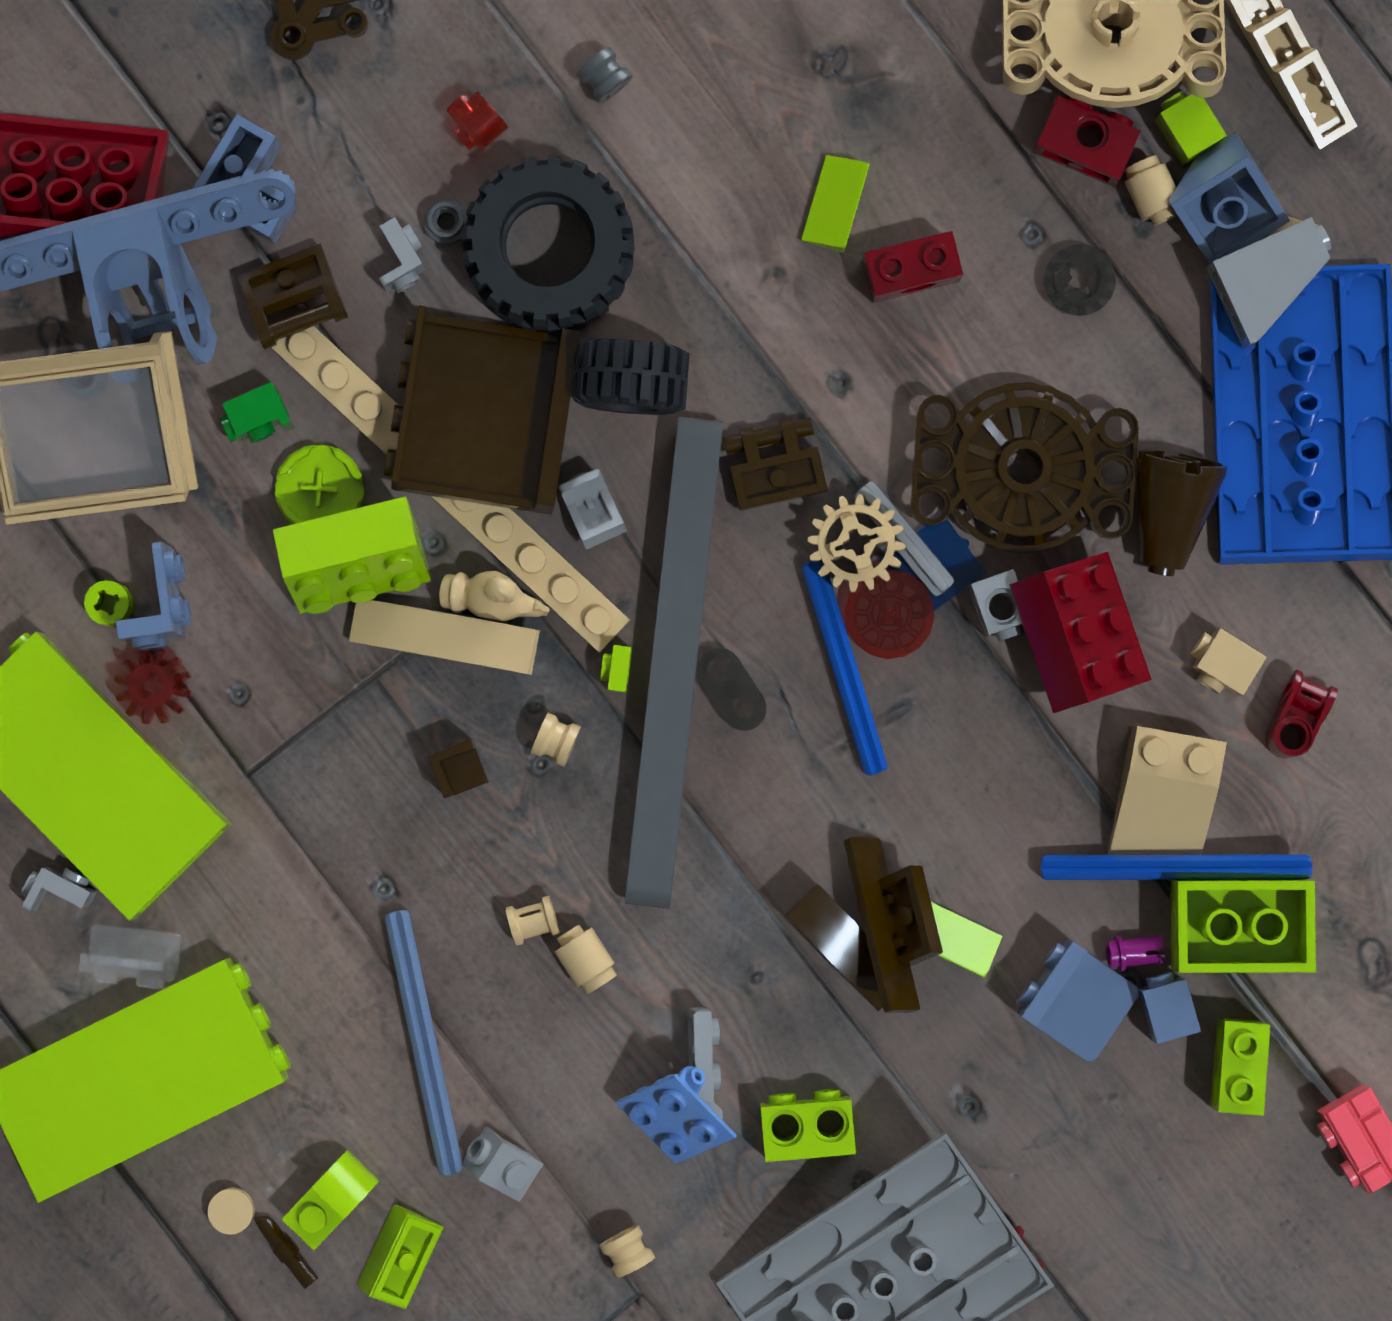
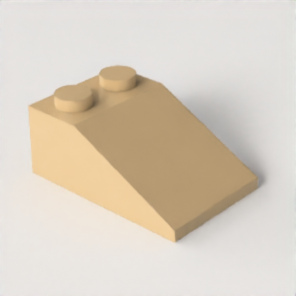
[1108,726,1227,855]

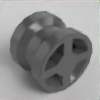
[576,47,633,104]

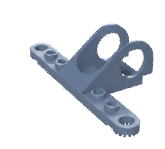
[0,169,297,384]

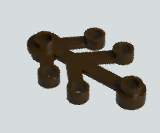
[270,0,368,60]

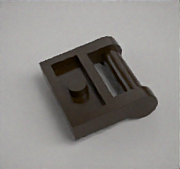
[237,243,349,350]

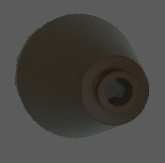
[1137,449,1227,576]

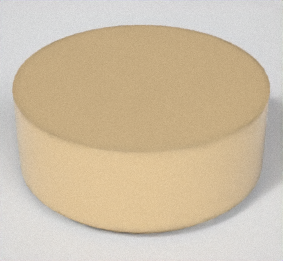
[208,1187,255,1235]

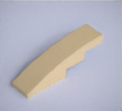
[1225,0,1357,150]
[349,600,540,675]

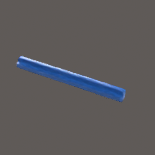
[802,560,888,775]

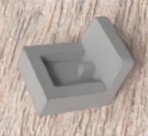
[379,217,425,293]
[558,469,627,550]
[21,866,97,912]
[463,1127,543,1202]

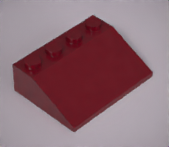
[0,113,169,241]

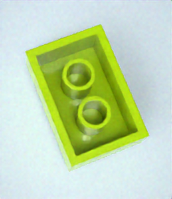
[273,496,431,614]
[1171,880,1316,973]

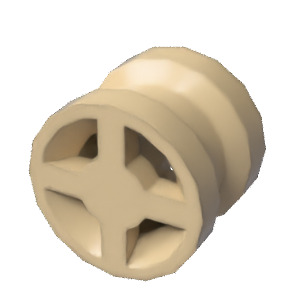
[531,713,581,767]
[599,1225,655,1278]

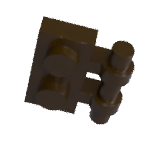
[723,417,828,512]

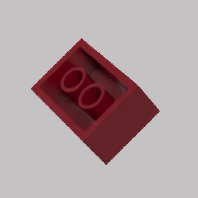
[1009,551,1152,713]

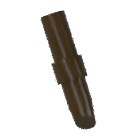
[254,1216,318,1289]

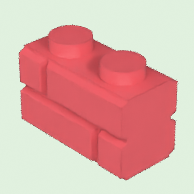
[1316,1084,1392,1193]

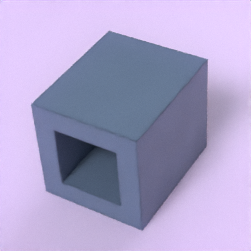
[1138,971,1201,1044]

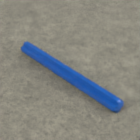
[1041,855,1312,880]

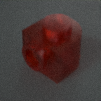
[446,91,509,151]

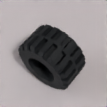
[573,339,690,415]

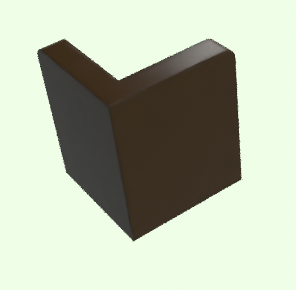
[428,740,489,799]

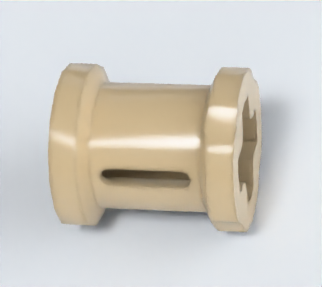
[506,895,560,946]

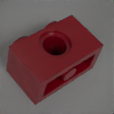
[1033,95,1141,188]
[862,231,963,303]

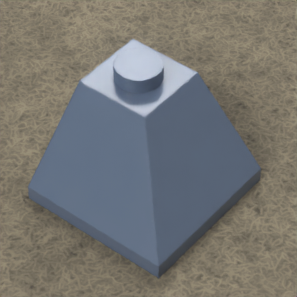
[1169,132,1290,264]

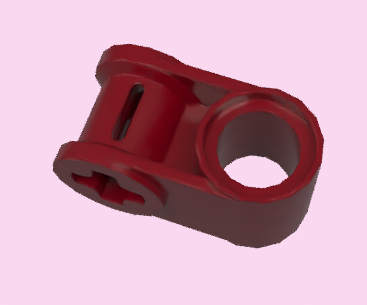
[1265,669,1338,759]

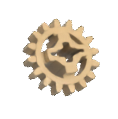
[808,494,906,593]

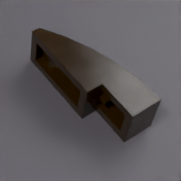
[785,883,882,1011]

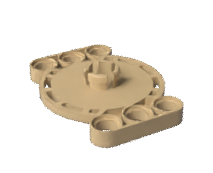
[1002,0,1226,108]

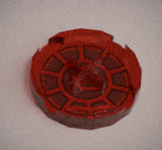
[845,569,935,659]

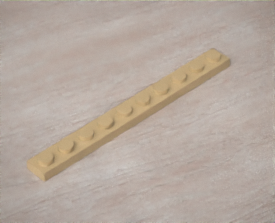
[271,326,630,653]

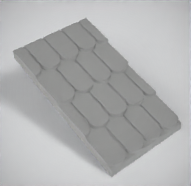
[715,1132,1054,1321]

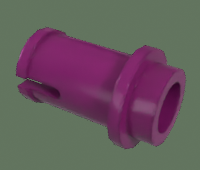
[1105,935,1165,972]

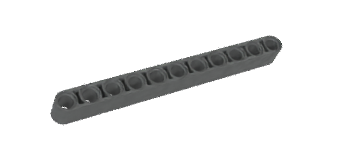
[625,417,723,909]

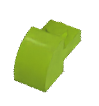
[281,1149,380,1250]

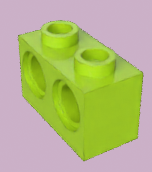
[1210,1017,1271,1116]
[760,1089,856,1162]

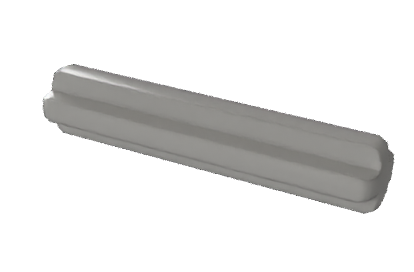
[854,481,955,596]

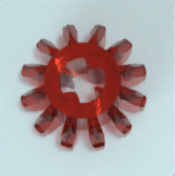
[115,649,193,725]

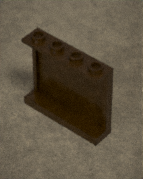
[384,305,580,515]

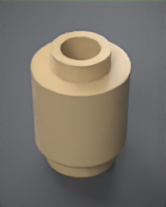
[1124,155,1177,226]
[554,924,617,995]

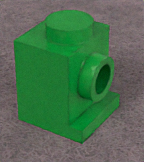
[220,382,294,443]

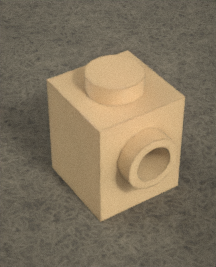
[1191,628,1267,697]

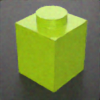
[1154,91,1227,167]

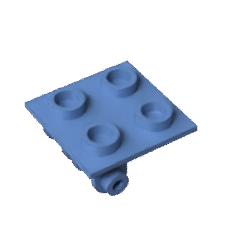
[616,1066,737,1164]

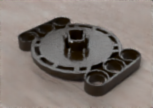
[910,382,1139,553]

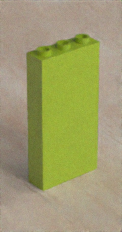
[0,632,232,921]
[0,957,291,1203]

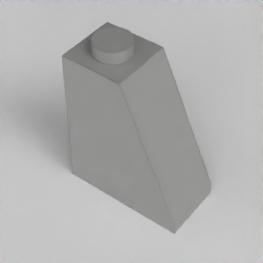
[1206,217,1332,350]

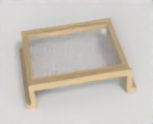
[0,331,199,525]

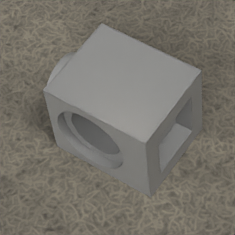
[967,569,1024,641]

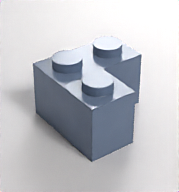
[192,114,298,245]

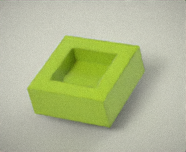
[600,645,632,693]

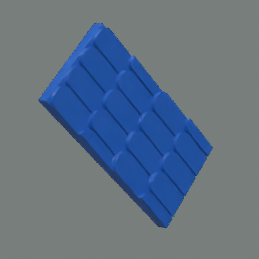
[1209,264,1392,565]

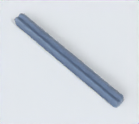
[385,910,463,1176]

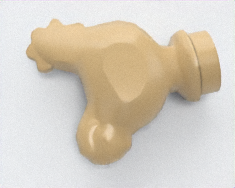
[439,571,550,623]

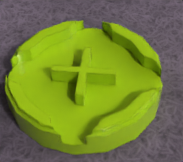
[275,445,365,524]

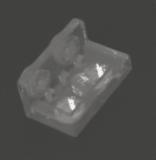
[79,925,182,989]

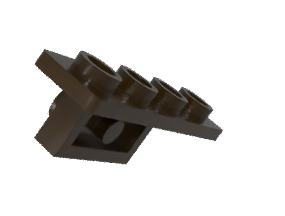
[844,836,943,1013]

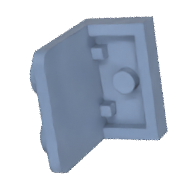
[116,541,192,651]
[1017,939,1139,1062]

